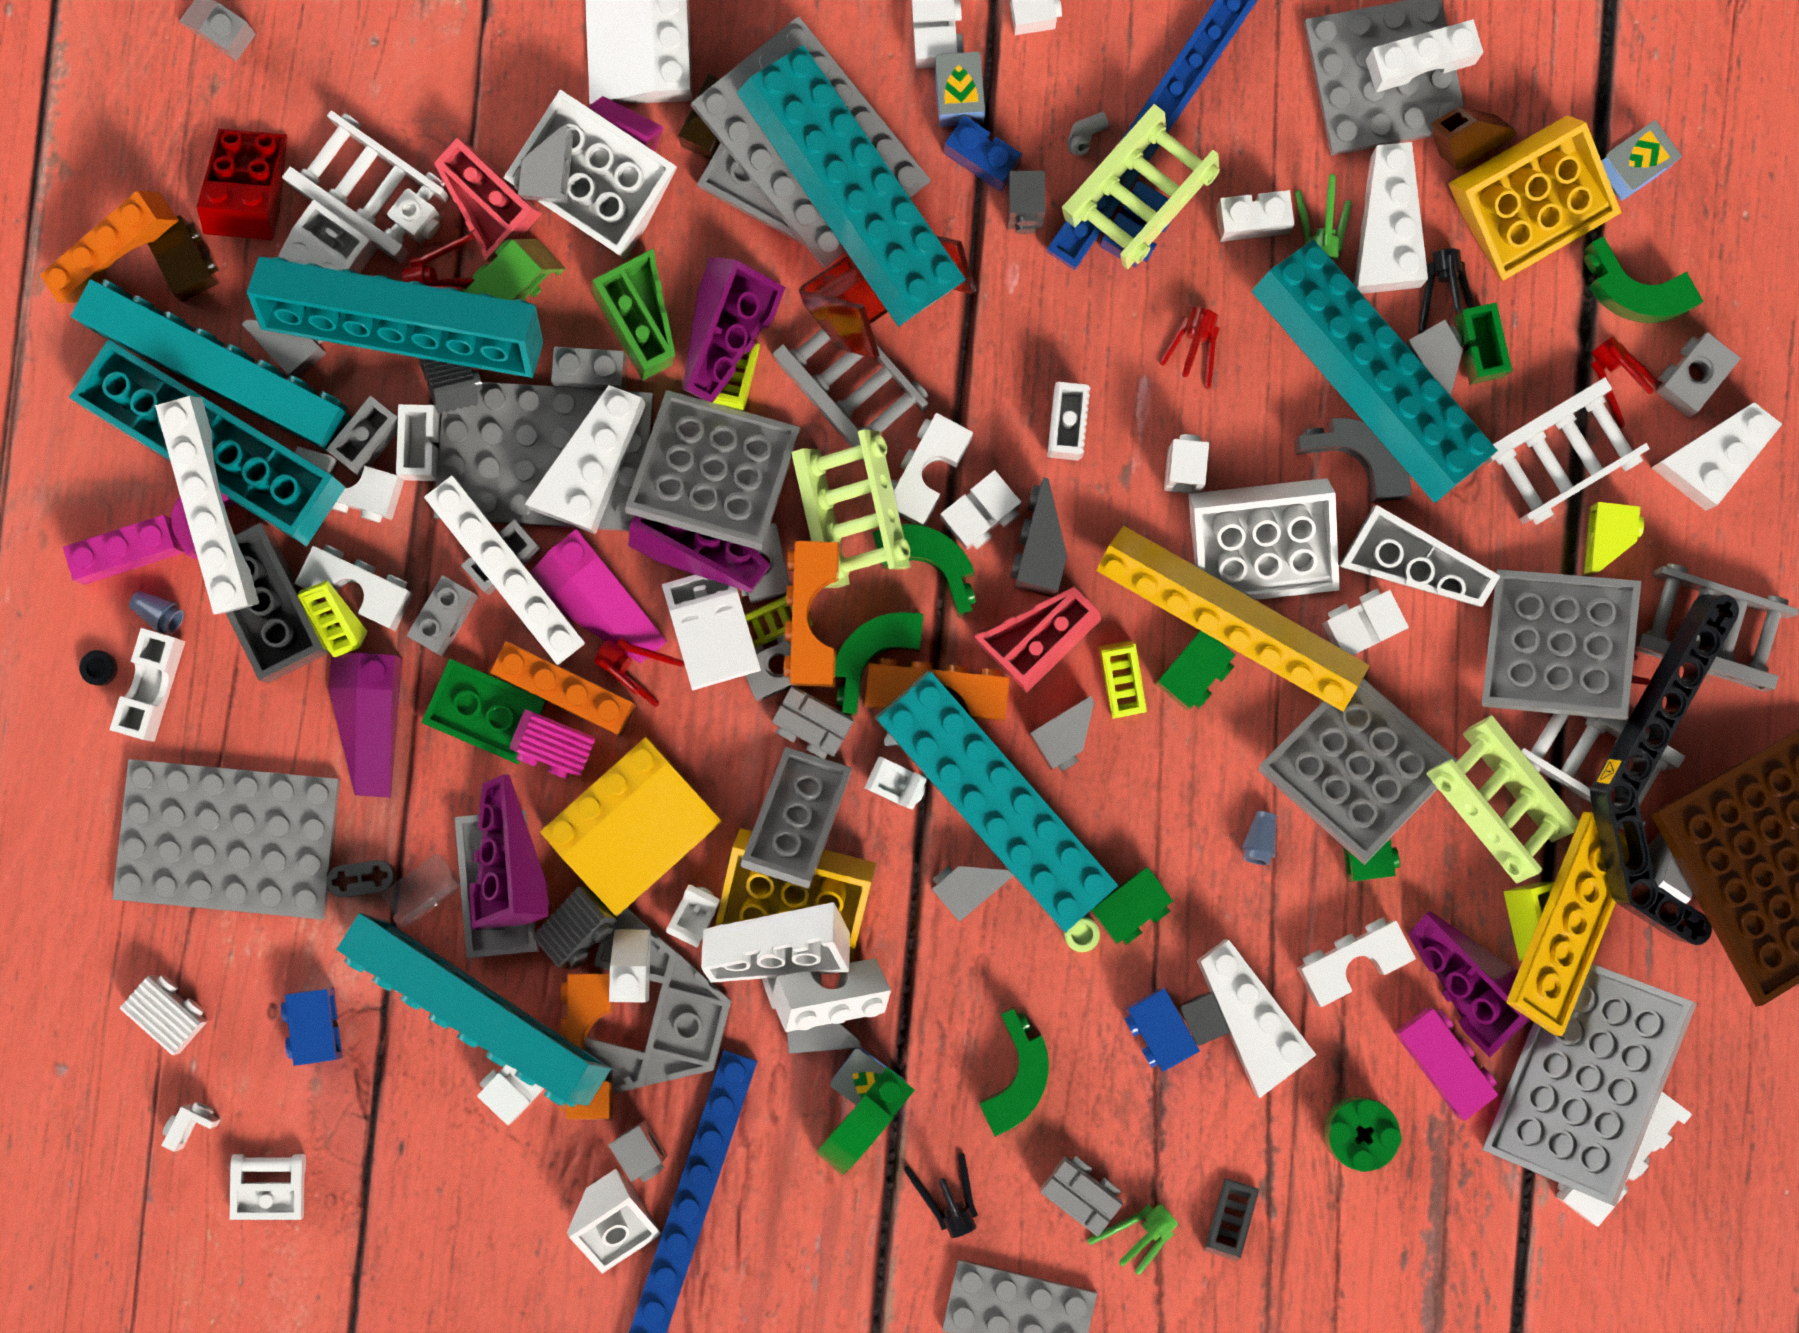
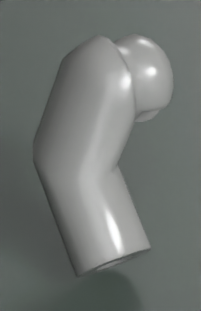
[1067,112,1109,156]

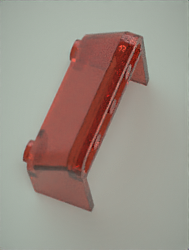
[799,235,976,359]

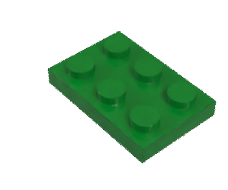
[421,658,547,765]

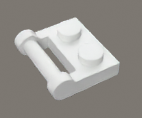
[230,1154,306,1220]

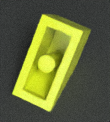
[1584,502,1644,576]

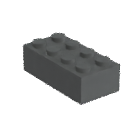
[226,523,330,683]

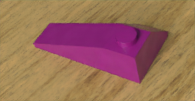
[682,257,786,403]
[628,516,770,593]
[328,653,402,798]
[469,774,549,930]
[1408,911,1531,1058]

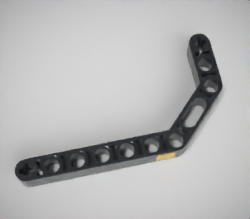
[1590,594,1739,945]

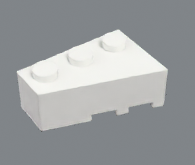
[1651,402,1782,511]

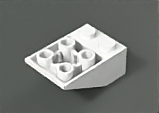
[278,200,378,274]
[662,575,761,691]

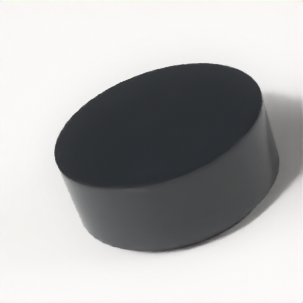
[79,650,118,686]

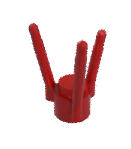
[402,234,475,292]
[1159,307,1220,389]
[1590,336,1657,428]
[594,638,685,707]

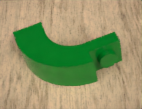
[1583,236,1704,323]
[872,524,976,618]
[835,612,923,716]
[979,1007,1049,1137]
[815,1067,915,1175]

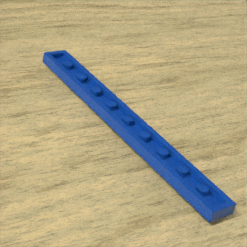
[1046,0,1258,271]
[629,1049,758,1333]

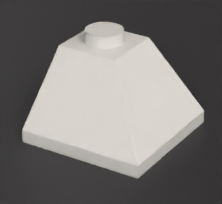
[567,1169,662,1274]

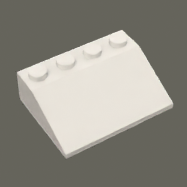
[586,0,693,105]
[503,89,677,259]
[1188,478,1340,600]

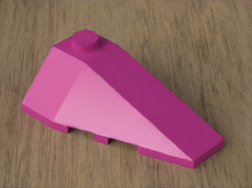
[530,529,667,664]

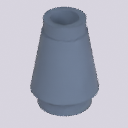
[129,591,184,635]
[1241,811,1277,866]

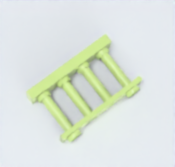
[1062,104,1220,270]
[791,430,911,588]
[1426,715,1579,884]

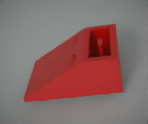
[196,128,288,240]

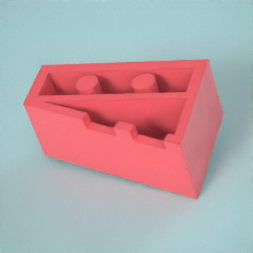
[434,138,542,262]
[974,587,1101,693]

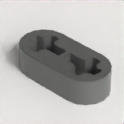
[326,860,396,897]

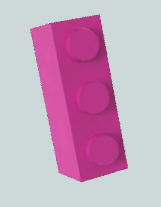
[63,515,185,585]
[1394,1007,1498,1121]

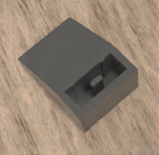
[1010,477,1067,597]

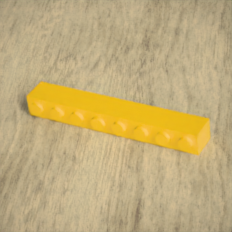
[1096,525,1370,712]

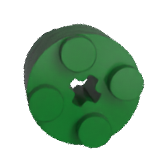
[1323,1096,1402,1172]

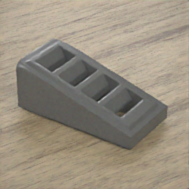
[1204,1178,1259,1261]

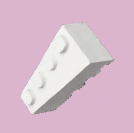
[1353,142,1428,294]
[525,385,646,534]
[1339,505,1500,607]
[701,902,850,983]
[1197,939,1316,1098]
[1555,1092,1692,1227]

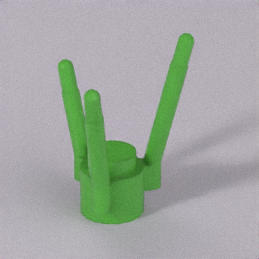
[1295,174,1352,260]
[1087,1204,1179,1275]

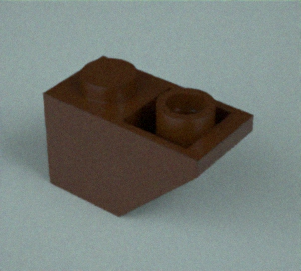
[1430,106,1516,170]

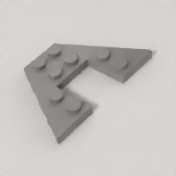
[585,908,732,1093]

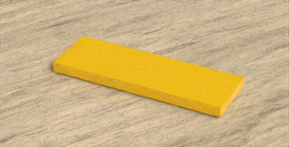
[1506,812,1629,1036]

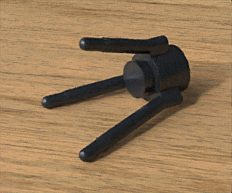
[1418,248,1475,334]
[904,1153,978,1238]

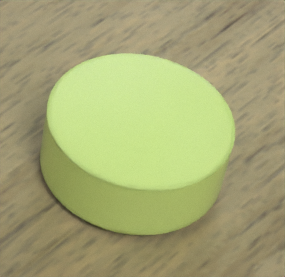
[1064,917,1100,952]

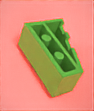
[462,239,566,301]
[591,248,675,381]

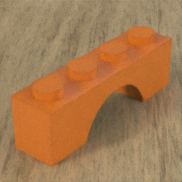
[40,190,179,304]
[784,541,840,687]
[490,641,637,736]
[865,658,1010,721]
[560,974,614,1120]

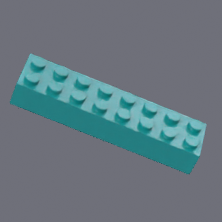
[737,44,966,327]
[1251,239,1498,503]
[247,256,543,378]
[70,279,352,453]
[69,339,346,546]
[874,671,1119,933]
[336,913,611,1107]

